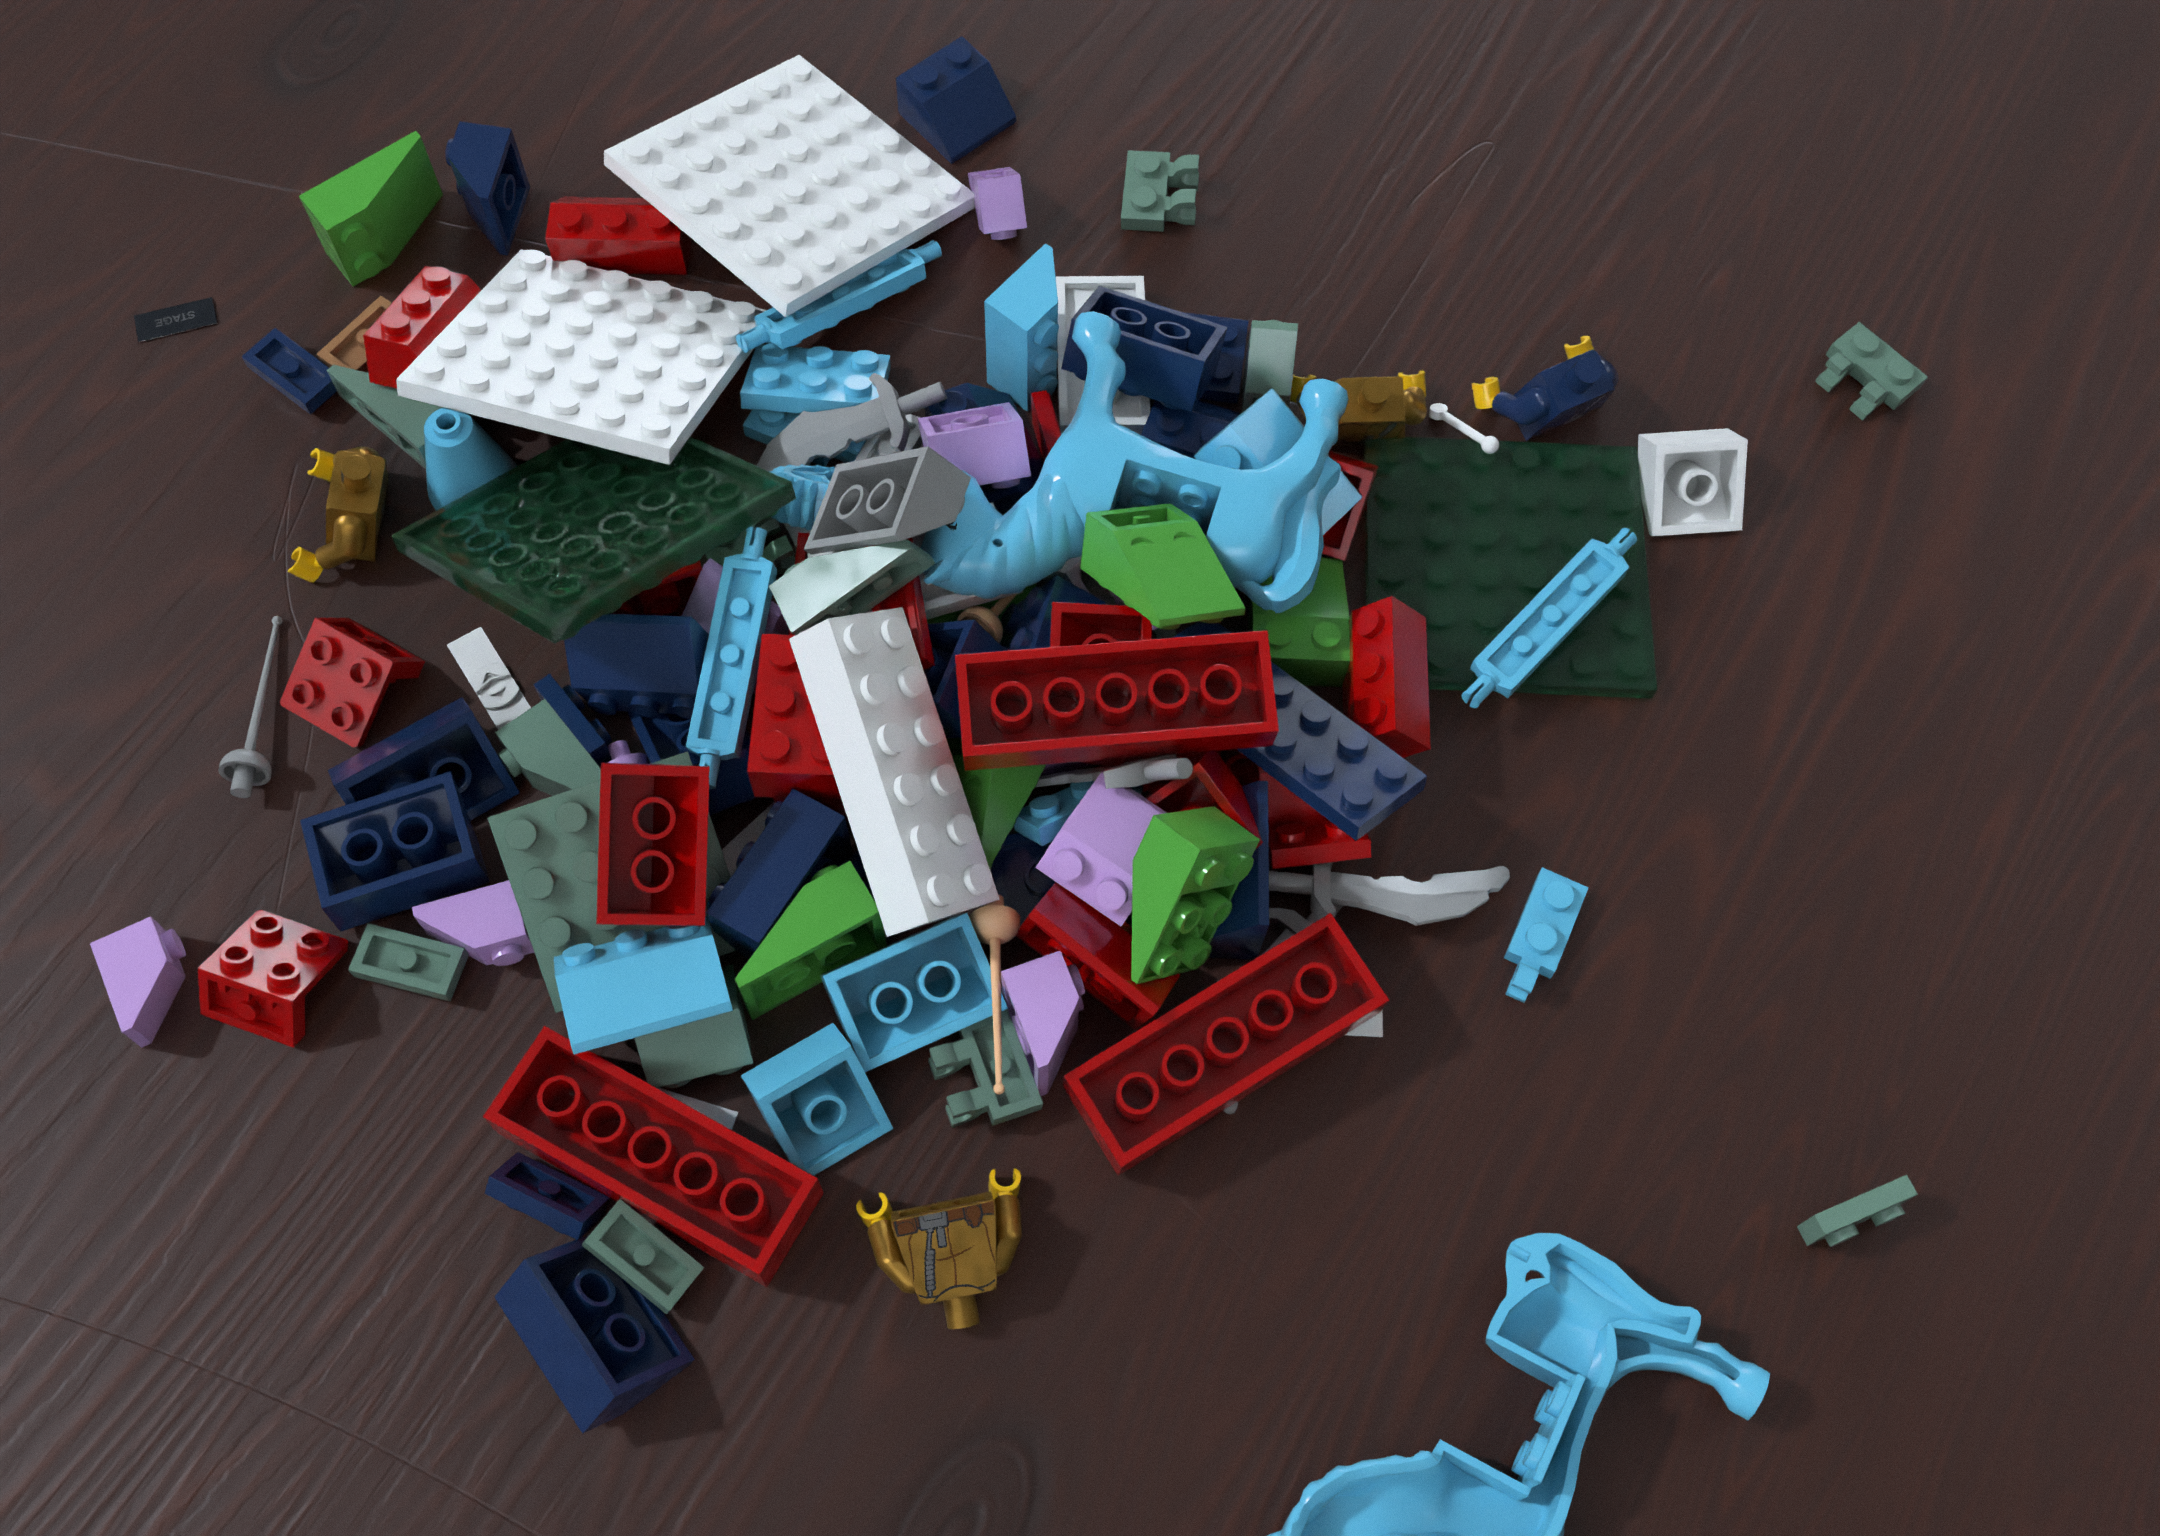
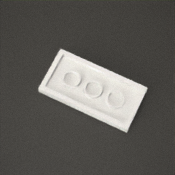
[1056,276,1150,435]

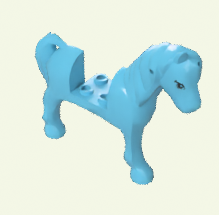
[920,311,1349,614]
[1266,1233,1770,1536]

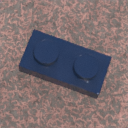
[241,328,337,415]
[533,674,613,768]
[484,1152,610,1240]

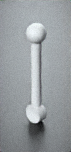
[1429,403,1499,454]

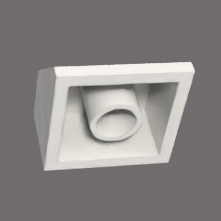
[1637,428,1748,536]

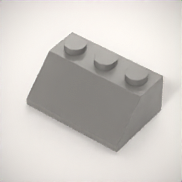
[804,446,971,555]

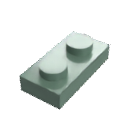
[348,923,469,1002]
[1797,1175,1918,1247]
[582,1199,704,1314]

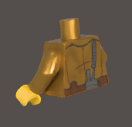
[1290,371,1427,446]
[288,447,388,583]
[856,1168,1022,1329]

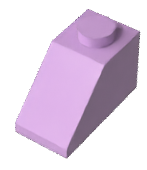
[968,167,1027,240]
[412,880,534,966]
[90,916,186,1048]

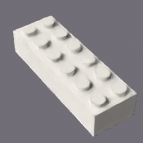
[789,607,1000,937]

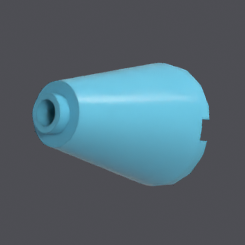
[424,408,522,528]

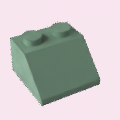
[634,964,753,1088]

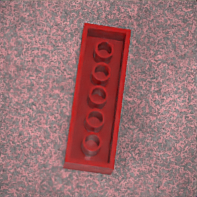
[955,630,1279,771]
[1063,913,1389,1176]
[483,1026,824,1287]

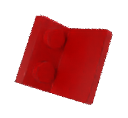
[280,618,425,747]
[1257,766,1371,869]
[198,910,348,1048]

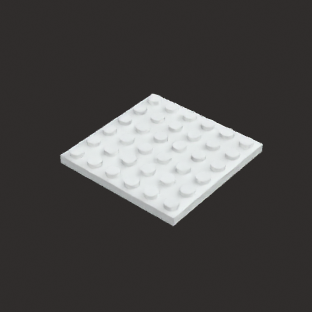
[604,55,975,317]
[396,249,767,465]

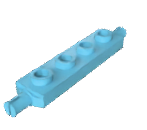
[736,240,942,353]
[686,526,777,789]
[1461,528,1637,708]

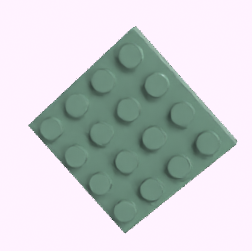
[487,751,736,1013]

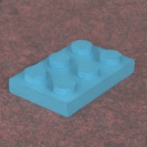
[740,343,890,413]

